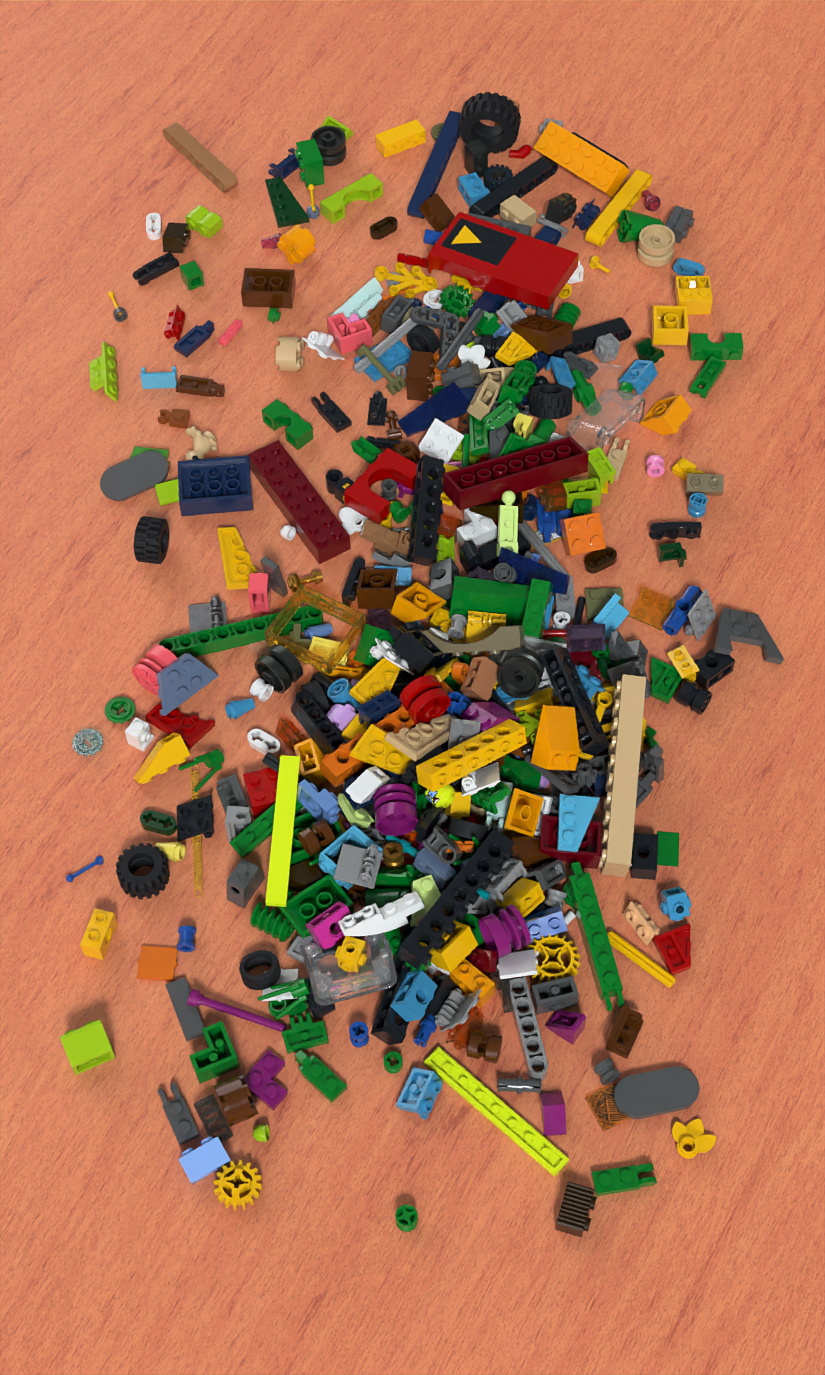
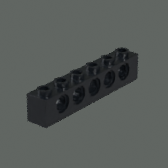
[407,455,445,566]
[539,644,610,756]

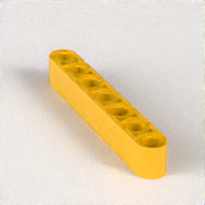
[585,169,653,247]

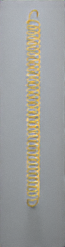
[191,765,203,897]

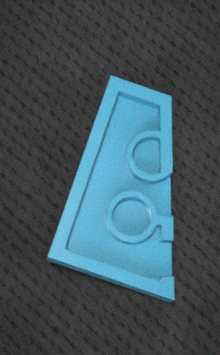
[557,794,600,852]

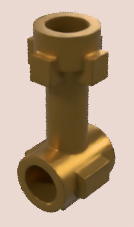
[287,571,323,593]

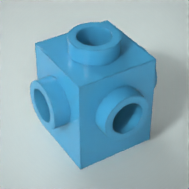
[660,886,691,921]

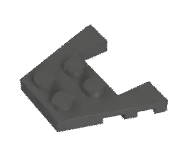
[714,608,784,664]

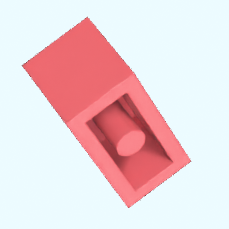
[248,572,271,613]

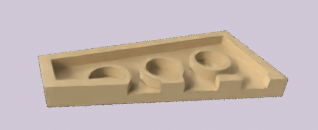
[385,714,458,762]

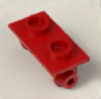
[164,305,186,341]

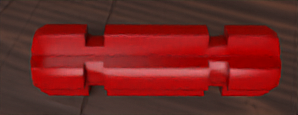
[397,253,428,268]

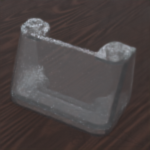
[566,388,646,453]
[299,932,397,1006]

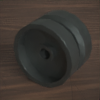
[311,126,347,166]
[255,644,303,693]
[497,648,545,698]

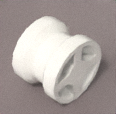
[250,678,274,702]

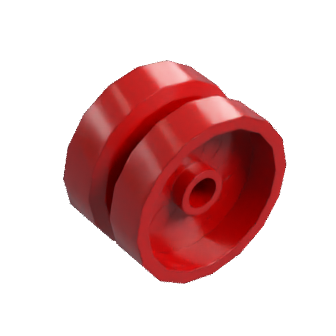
[399,675,451,724]

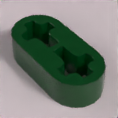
[140,810,177,836]

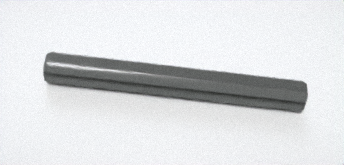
[436,308,484,371]

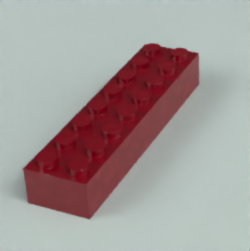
[443,436,589,510]
[247,440,351,564]

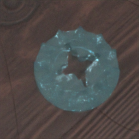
[72,729,104,757]

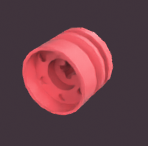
[132,644,177,695]

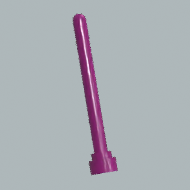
[187,988,286,1032]

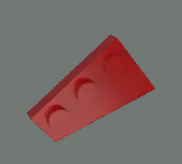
[145,704,215,749]

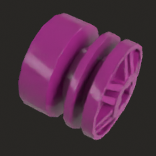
[373,783,418,836]
[478,904,531,959]

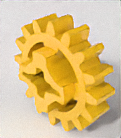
[213,1160,262,1211]

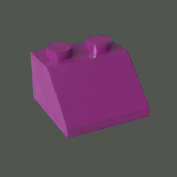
[460,702,520,733]

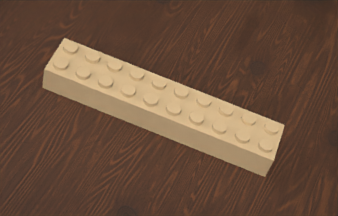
[598,674,646,878]

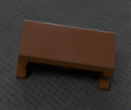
[418,193,455,232]
[606,1005,644,1059]

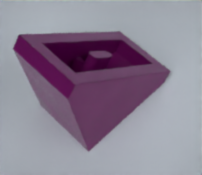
[545,1010,586,1045]
[540,1092,566,1136]

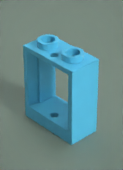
[318,825,383,890]

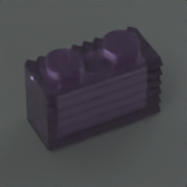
[567,624,606,652]

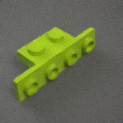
[89,342,118,401]

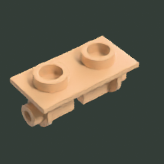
[623,901,661,946]

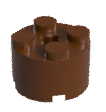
[214,1075,258,1127]

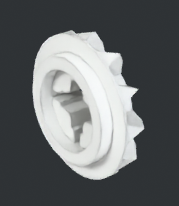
[423,289,449,311]

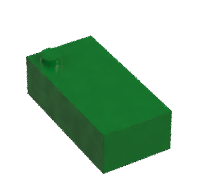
[449,576,529,626]

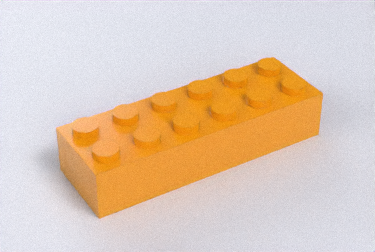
[533,120,630,198]

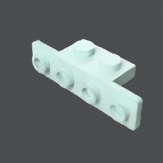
[331,277,383,319]

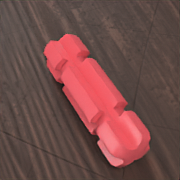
[219,319,243,346]

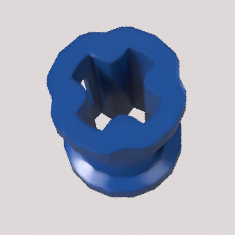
[177,926,197,952]
[349,1021,369,1048]

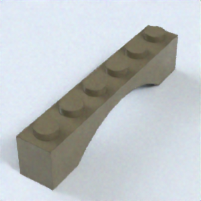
[421,625,525,657]

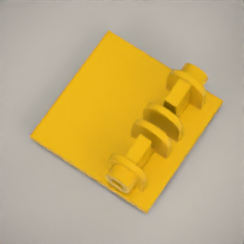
[465,611,506,652]

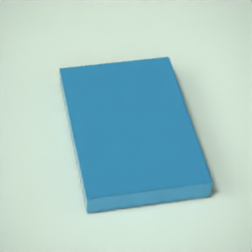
[354,340,412,382]

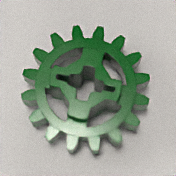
[439,284,475,319]

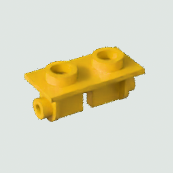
[667,645,700,682]

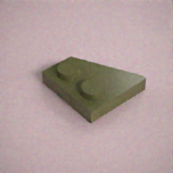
[585,588,624,622]

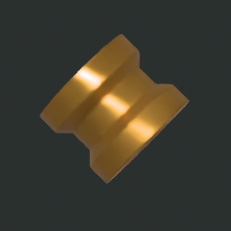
[383,842,404,869]

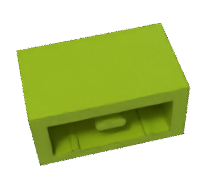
[557,476,602,510]
[60,1020,115,1075]

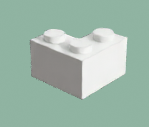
[457,508,498,548]

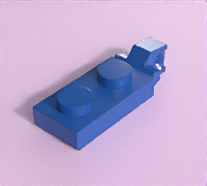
[536,499,556,543]

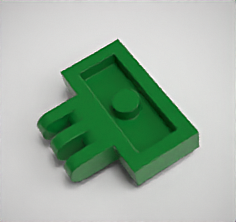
[282,1012,329,1054]

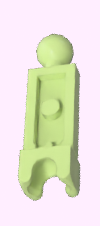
[497,490,518,558]

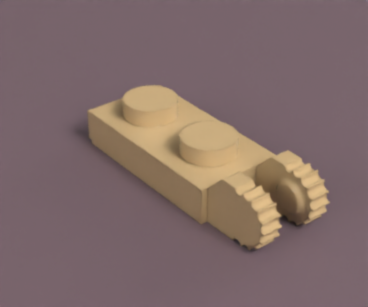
[607,437,630,481]

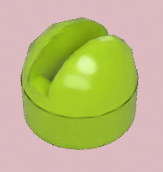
[253,1124,270,1142]

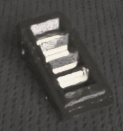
[194,1094,233,1142]

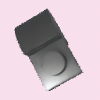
[608,631,648,666]

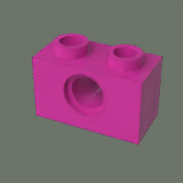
[305,901,352,950]

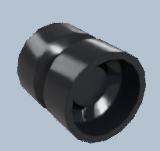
[482,334,508,357]
[676,680,712,715]

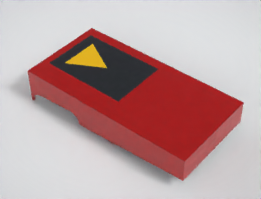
[425,212,579,310]

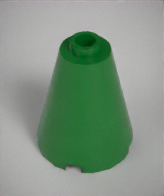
[617,210,664,243]

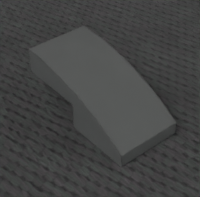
[371,548,410,566]

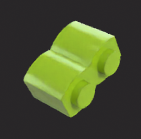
[185,205,223,238]

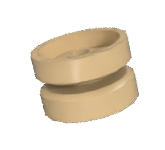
[637,224,675,267]

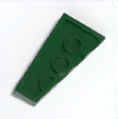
[265,177,309,228]

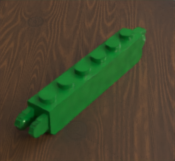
[568,862,625,1011]

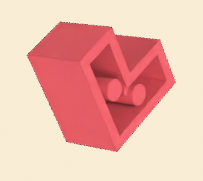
[327,313,372,355]

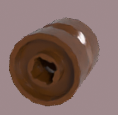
[297,819,335,856]
[467,1029,503,1064]

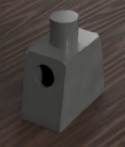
[227,859,265,908]

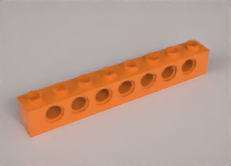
[320,681,454,787]

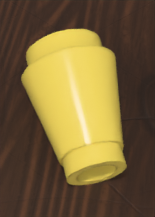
[155,842,186,862]

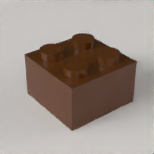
[407,350,436,402]
[357,569,399,610]

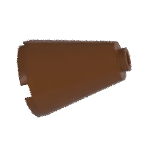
[502,834,554,869]

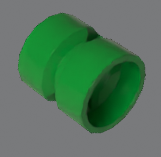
[514,360,537,392]

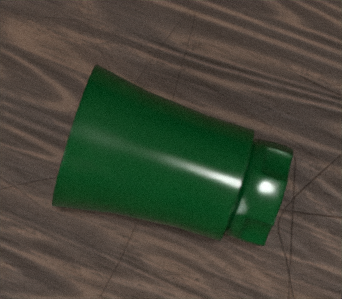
[365,888,411,909]

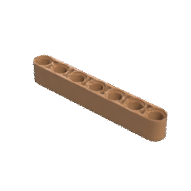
[163,123,238,193]

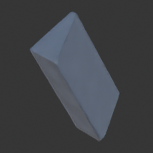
[413,847,456,890]

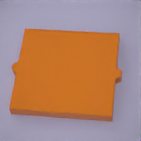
[137,946,178,981]

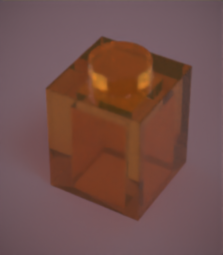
[437,514,462,545]

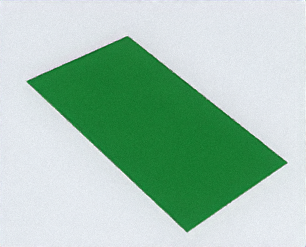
[657,831,679,867]

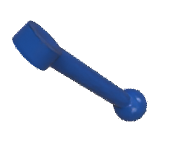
[66,856,104,882]

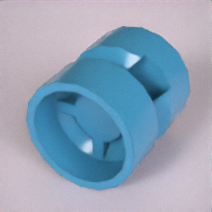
[327,678,361,711]

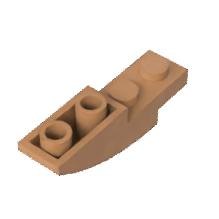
[360,519,427,557]

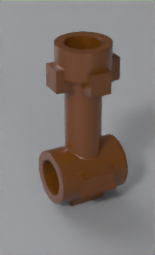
[385,411,402,441]

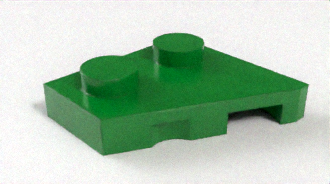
[651,657,684,704]

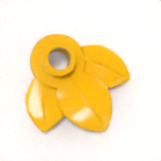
[672,1118,716,1159]

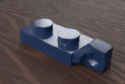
[174,320,215,358]

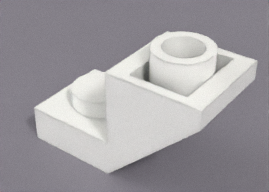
[346,766,391,804]

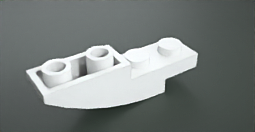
[338,891,425,936]

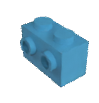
[458,172,489,209]

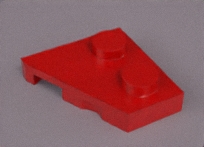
[653,923,691,975]

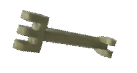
[356,344,407,395]

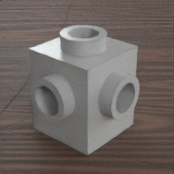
[593,333,621,363]

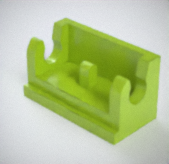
[587,447,616,489]

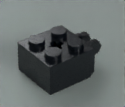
[388,625,444,673]

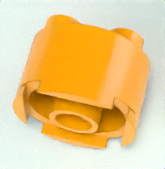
[277,224,316,264]

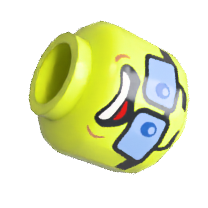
[425,784,455,808]

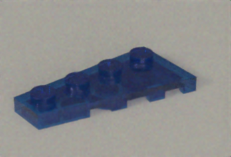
[397,382,470,437]
[495,547,570,595]

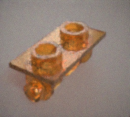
[275,718,307,754]
[445,1006,484,1050]

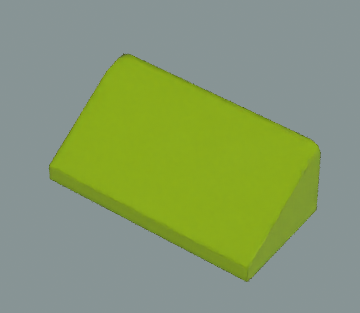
[320,115,354,140]
[155,479,179,506]

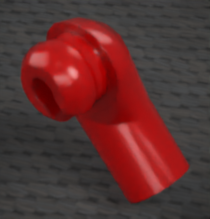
[509,145,532,159]

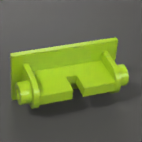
[436,535,455,563]

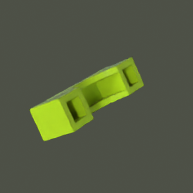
[320,173,383,224]

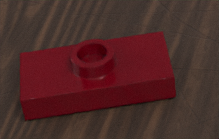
[465,947,497,972]

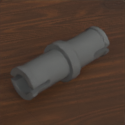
[497,1077,542,1094]

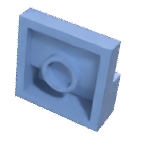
[297,779,341,825]

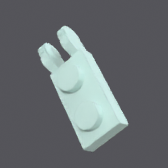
[485,781,513,833]

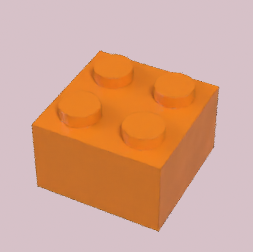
[559,512,606,556]

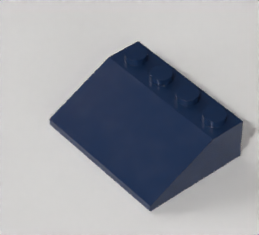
[177,455,253,516]

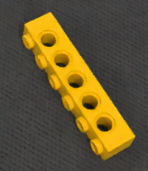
[416,719,527,792]

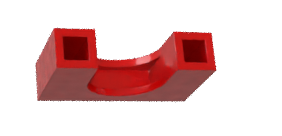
[344,448,417,525]

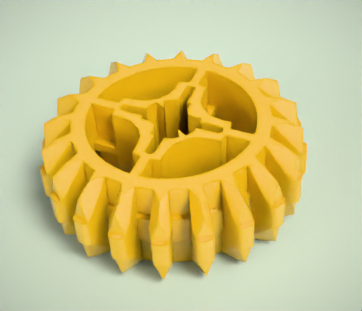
[526,934,580,984]

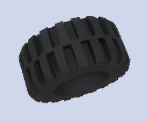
[458,92,521,154]

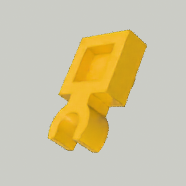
[672,457,705,480]

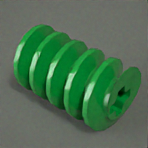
[554,302,581,329]
[250,902,295,942]

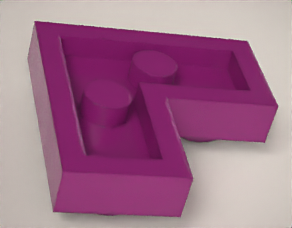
[244,1050,288,1111]

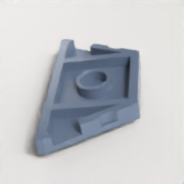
[157,653,218,716]

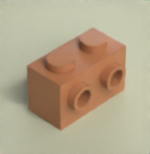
[460,656,500,702]

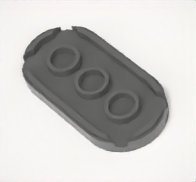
[100,451,169,502]
[613,1066,700,1119]

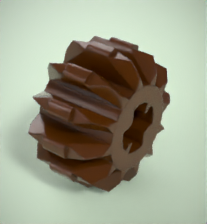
[391,440,420,464]

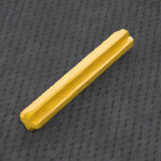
[607,931,676,988]

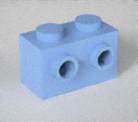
[178,1136,231,1184]

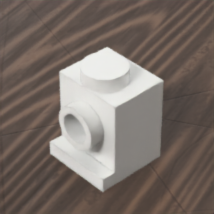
[125,717,155,752]

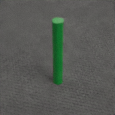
[462,434,470,468]

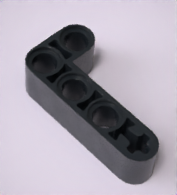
[460,532,531,575]

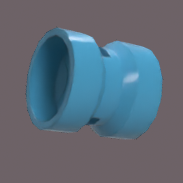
[688,492,708,518]

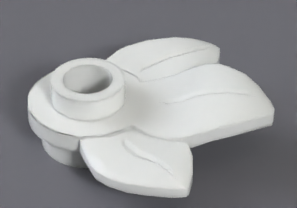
[458,345,491,370]
[339,507,369,535]

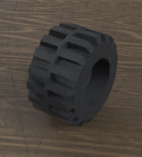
[529,384,573,419]
[134,516,169,564]
[116,843,170,900]

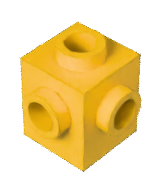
[335,936,367,973]

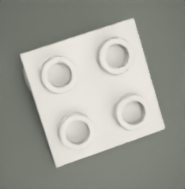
[302,331,345,360]
[418,418,464,463]
[370,638,415,676]
[461,762,500,796]

